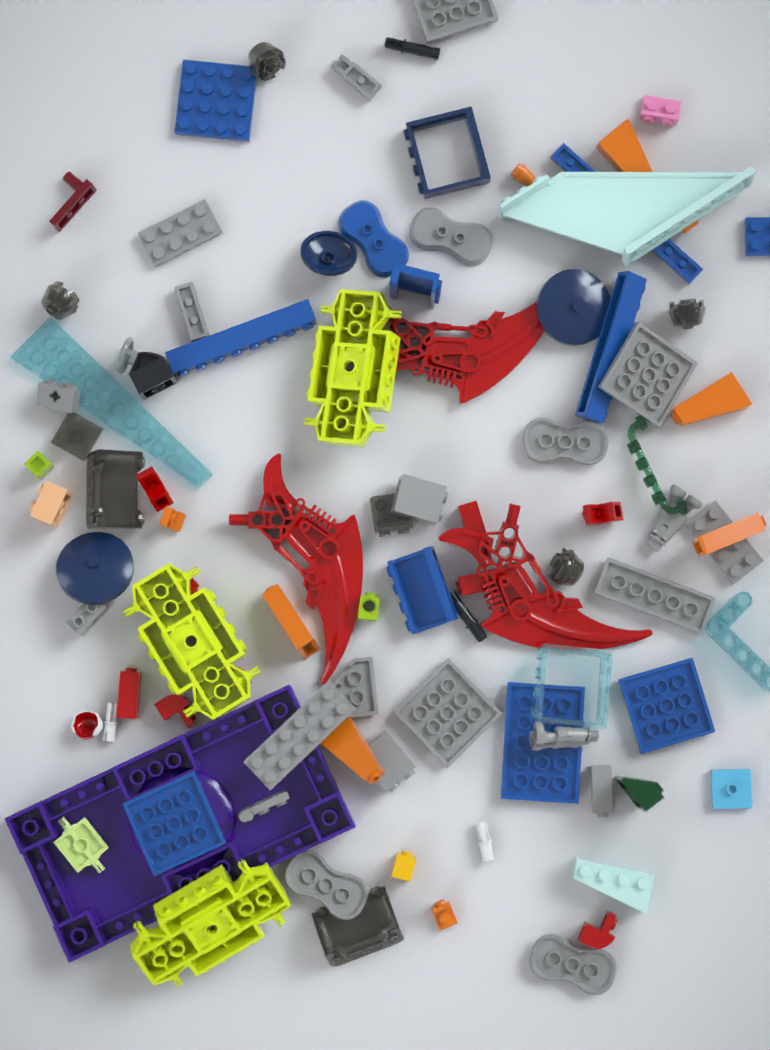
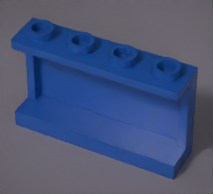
[389,263,442,308]
[386,546,459,635]

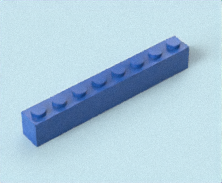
[575,271,647,423]
[165,299,317,377]

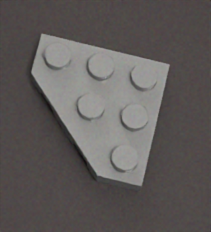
[333,657,379,718]

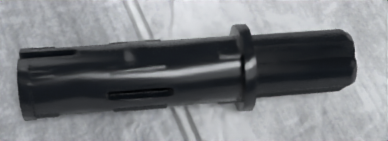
[384,37,441,60]
[451,590,487,642]

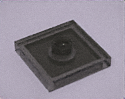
[51,412,103,462]

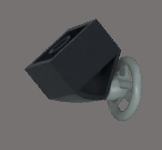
[117,337,178,400]

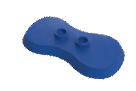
[338,200,409,277]

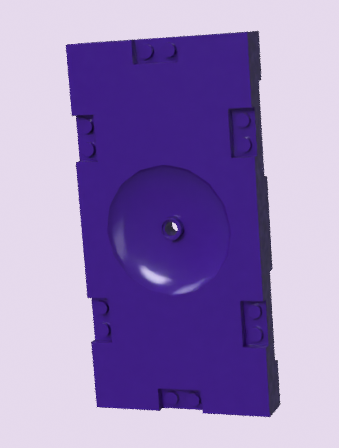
[4,684,356,963]

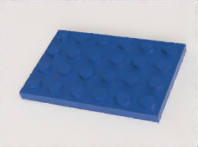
[501,682,585,804]

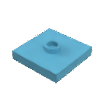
[711,769,752,809]

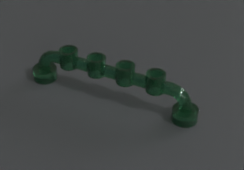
[627,416,689,516]

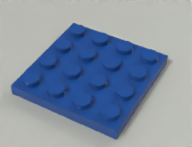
[174,59,258,142]
[618,657,715,754]
[122,771,227,876]

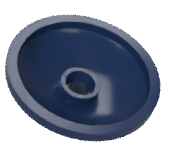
[300,231,357,276]

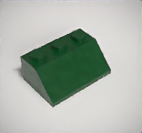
[615,775,665,812]

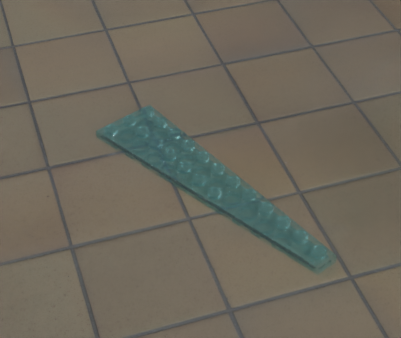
[10,317,213,488]

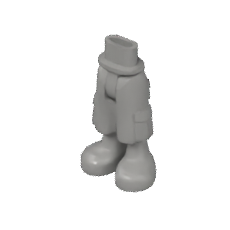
[646,484,703,551]
[530,722,599,751]

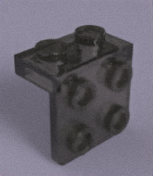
[370,493,413,537]

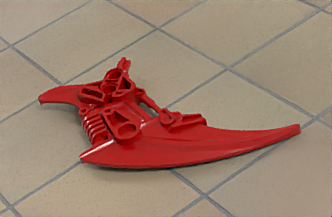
[388,301,544,404]
[229,453,363,684]
[438,503,653,651]

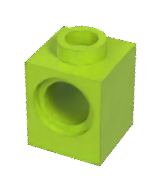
[24,451,55,480]
[358,592,380,621]

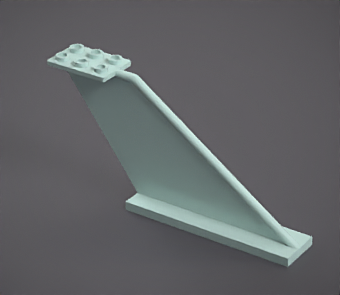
[499,166,756,267]

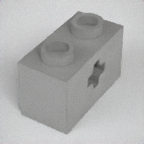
[36,378,81,413]
[66,603,109,636]

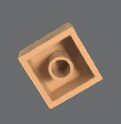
[30,480,73,529]

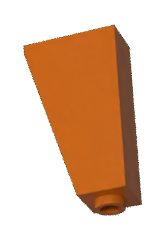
[597,119,653,172]
[671,372,752,427]
[691,513,766,558]
[262,584,320,659]
[321,716,385,785]

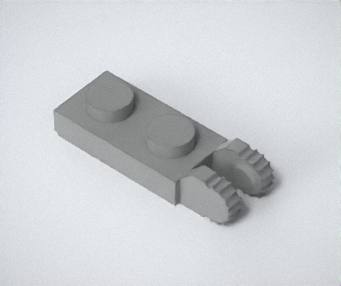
[331,54,382,101]
[238,789,290,823]

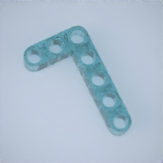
[705,591,770,691]

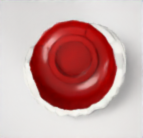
[71,711,103,740]

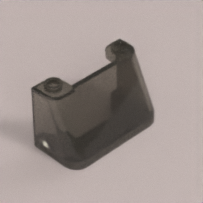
[86,449,145,529]
[311,886,404,967]

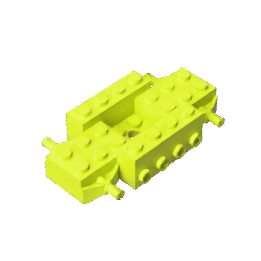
[304,289,402,448]
[123,563,261,720]
[130,860,291,987]

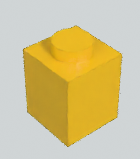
[391,850,416,882]

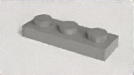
[174,282,209,342]

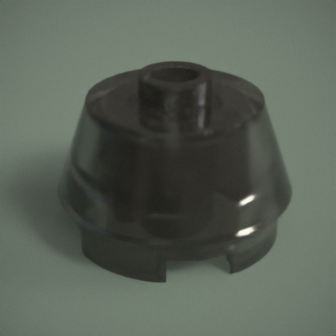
[248,42,286,81]
[41,281,80,320]
[668,299,706,329]
[547,548,584,586]

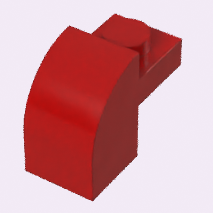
[135,466,174,512]
[582,501,624,526]
[154,695,196,728]
[577,910,617,949]

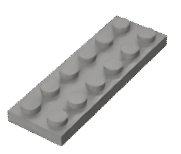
[594,557,716,634]
[244,680,356,790]

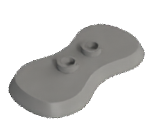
[410,208,492,266]
[523,418,608,465]
[284,851,368,920]
[530,934,616,995]

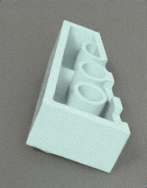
[572,857,655,914]

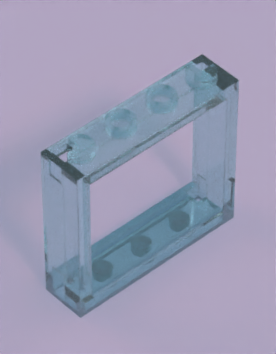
[532,644,613,730]

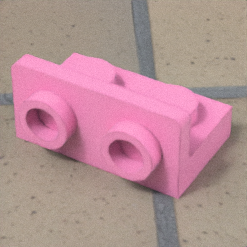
[639,95,681,126]

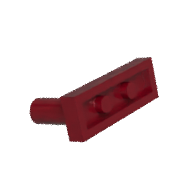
[49,172,97,232]

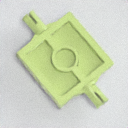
[54,816,109,873]

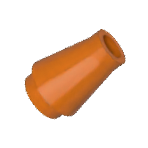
[510,163,536,186]

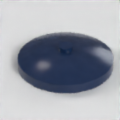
[536,269,610,346]
[56,532,134,605]

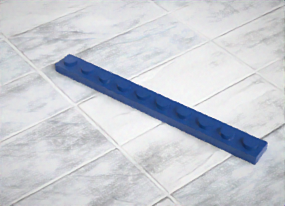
[550,143,703,284]

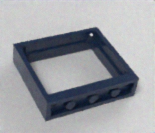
[403,106,491,199]

